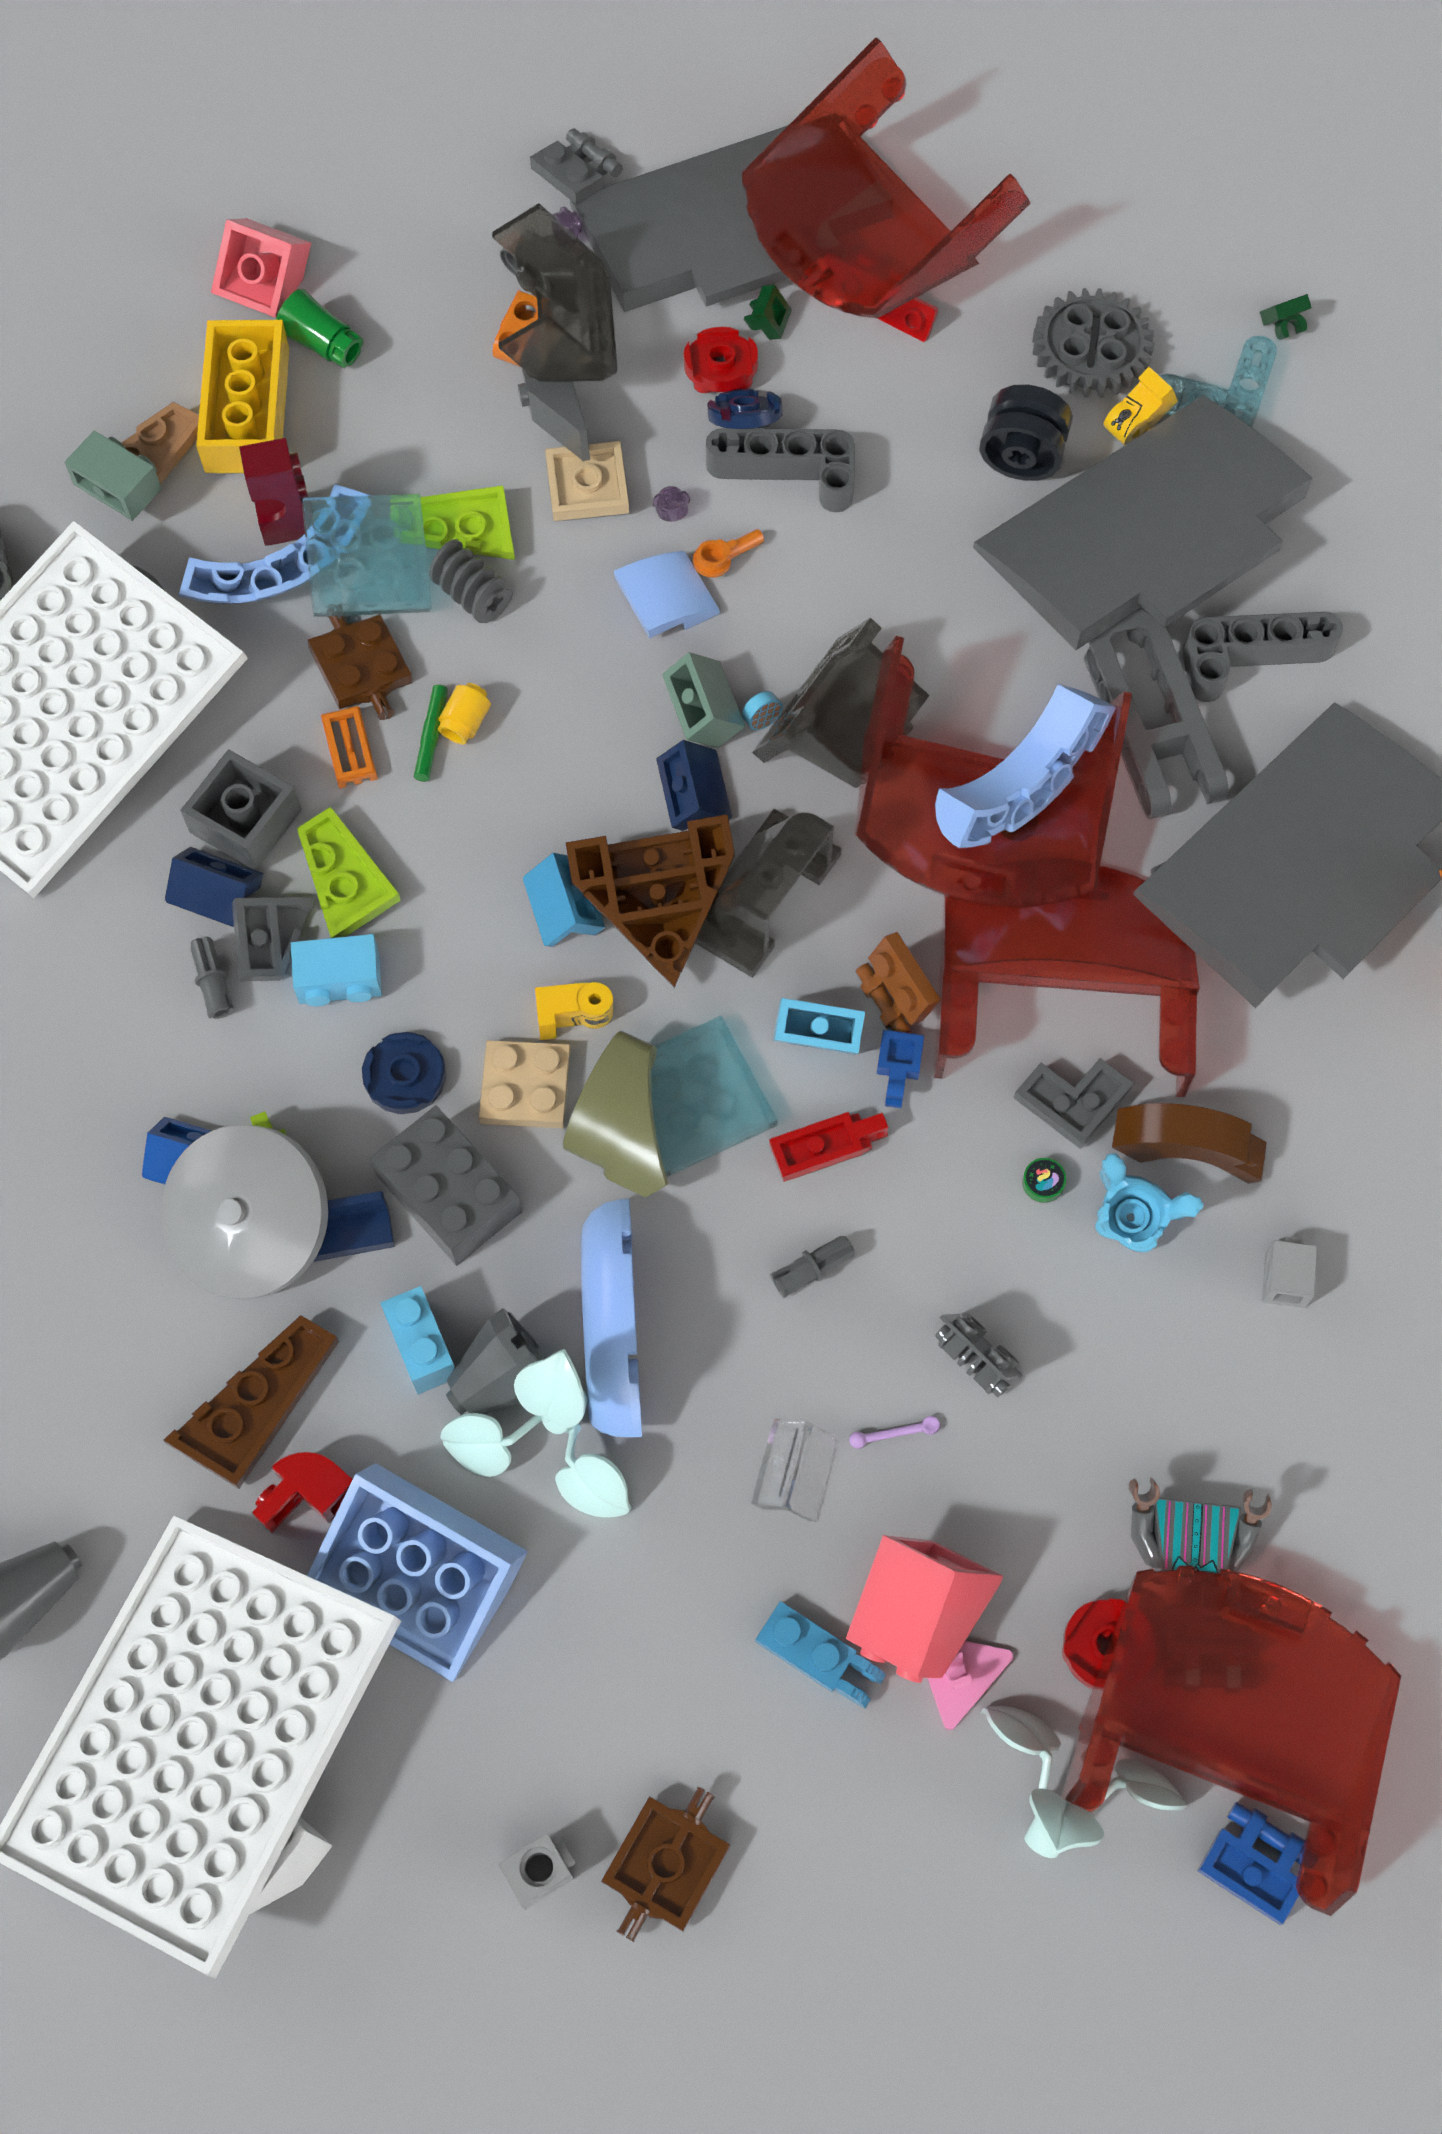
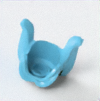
[1095,1153,1204,1253]

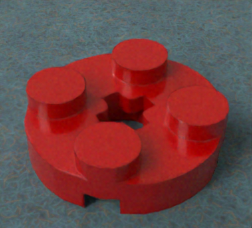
[683,327,758,394]
[1062,1598,1155,1694]

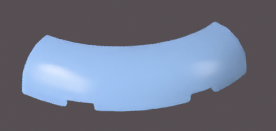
[179,484,372,604]
[935,684,1116,848]
[581,1198,642,1437]

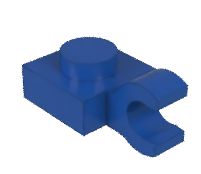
[877,1030,924,1108]

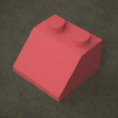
[211,218,311,318]

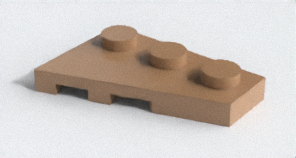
[121,402,199,485]

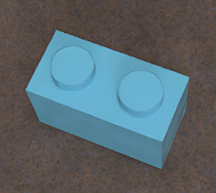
[291,934,382,1007]
[773,998,865,1055]
[380,1286,455,1395]

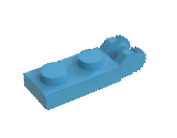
[755,1601,886,1709]

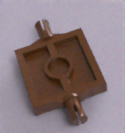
[308,606,412,720]
[601,1787,731,1942]

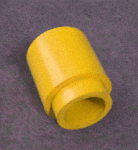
[438,683,491,745]

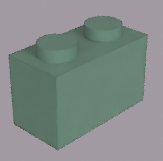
[64,430,162,521]
[662,652,745,748]

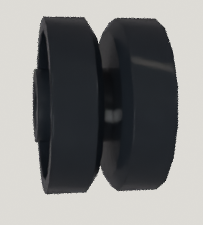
[979,384,1073,481]

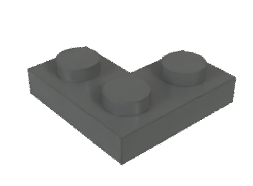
[1014,1058,1133,1149]

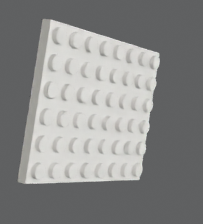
[0,521,248,898]
[0,1516,401,1979]

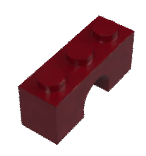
[239,438,314,546]

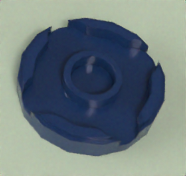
[707,389,783,429]
[362,1032,446,1115]

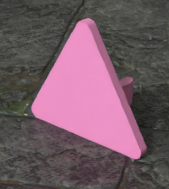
[927,1641,1013,1730]

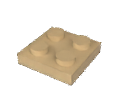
[545,441,629,521]
[479,1040,570,1128]

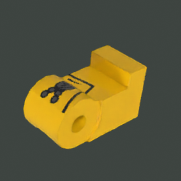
[1103,367,1178,446]
[535,982,613,1040]

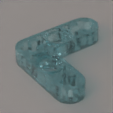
[1159,336,1277,427]

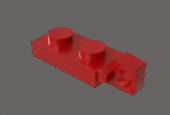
[769,1112,889,1182]

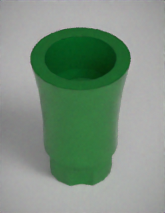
[276,288,363,368]

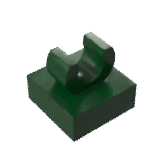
[743,284,792,340]
[1260,294,1312,340]

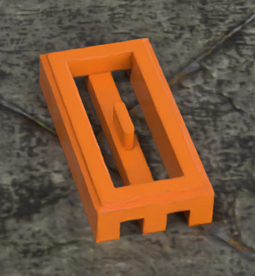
[321,706,378,789]

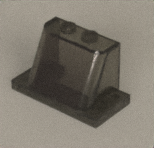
[752,617,930,788]
[695,809,842,978]

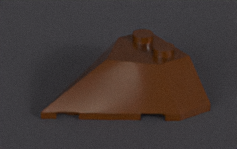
[565,814,735,988]

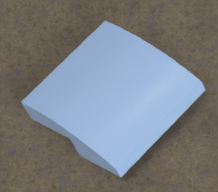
[614,551,720,639]

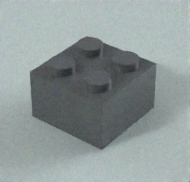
[180,749,302,870]

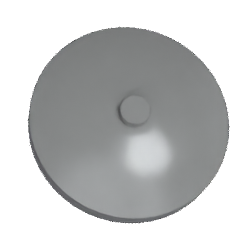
[161,1125,328,1299]

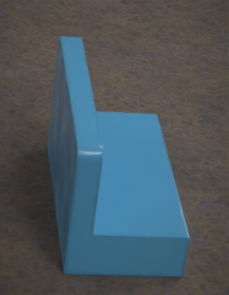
[523,853,605,947]

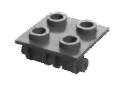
[935,1314,1022,1397]

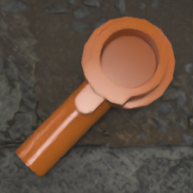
[693,529,764,578]

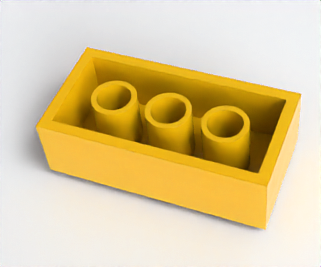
[196,320,290,473]

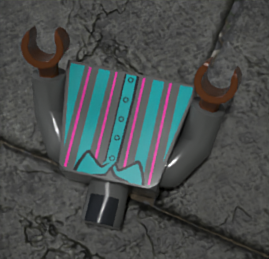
[1128,1477,1272,1607]

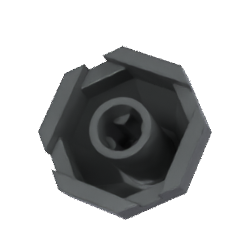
[446,1308,547,1415]

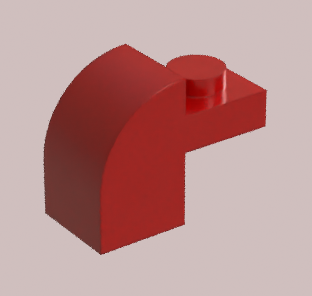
[252,1452,353,1533]

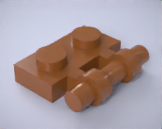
[855,932,941,1033]

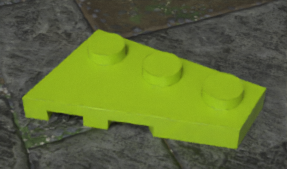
[389,485,515,560]
[297,807,401,938]

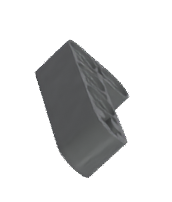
[706,428,855,513]
[1183,612,1343,702]

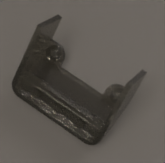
[492,203,618,382]

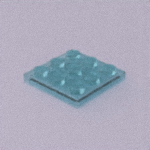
[302,494,432,617]
[651,1015,778,1177]

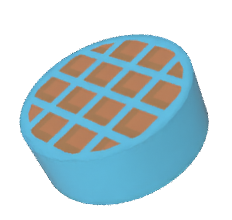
[742,691,783,730]

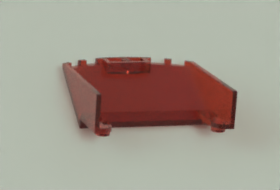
[742,37,1031,318]
[855,636,1132,908]
[934,860,1200,1098]
[1062,1565,1401,1916]

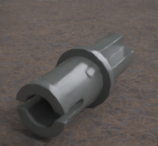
[190,936,235,1019]
[770,1236,855,1298]

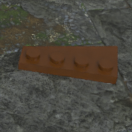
[163,1315,339,1489]

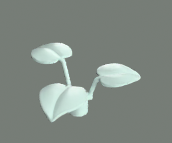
[440,1349,632,1517]
[981,1705,1188,1858]

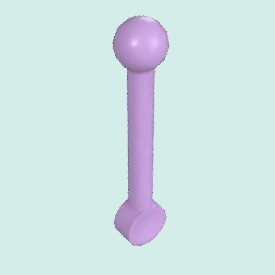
[849,1416,940,1449]

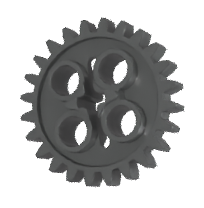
[1032,288,1155,398]

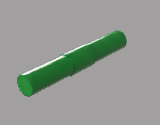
[413,684,448,782]

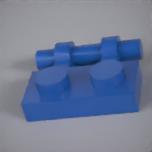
[1197,1801,1319,1925]

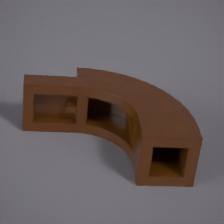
[1112,1103,1267,1184]

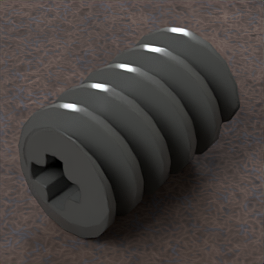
[429,539,513,623]

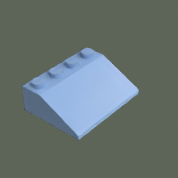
[307,1463,528,1682]

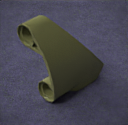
[563,1031,669,1198]

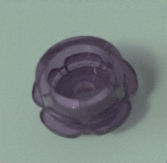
[551,206,582,243]
[653,486,690,522]

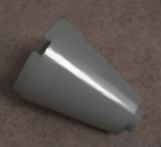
[0,1541,82,1660]

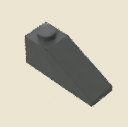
[518,359,590,461]

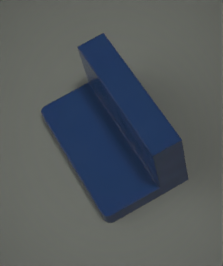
[656,740,732,831]
[165,847,264,927]
[313,1191,395,1262]

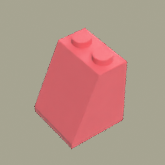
[846,1535,1003,1683]

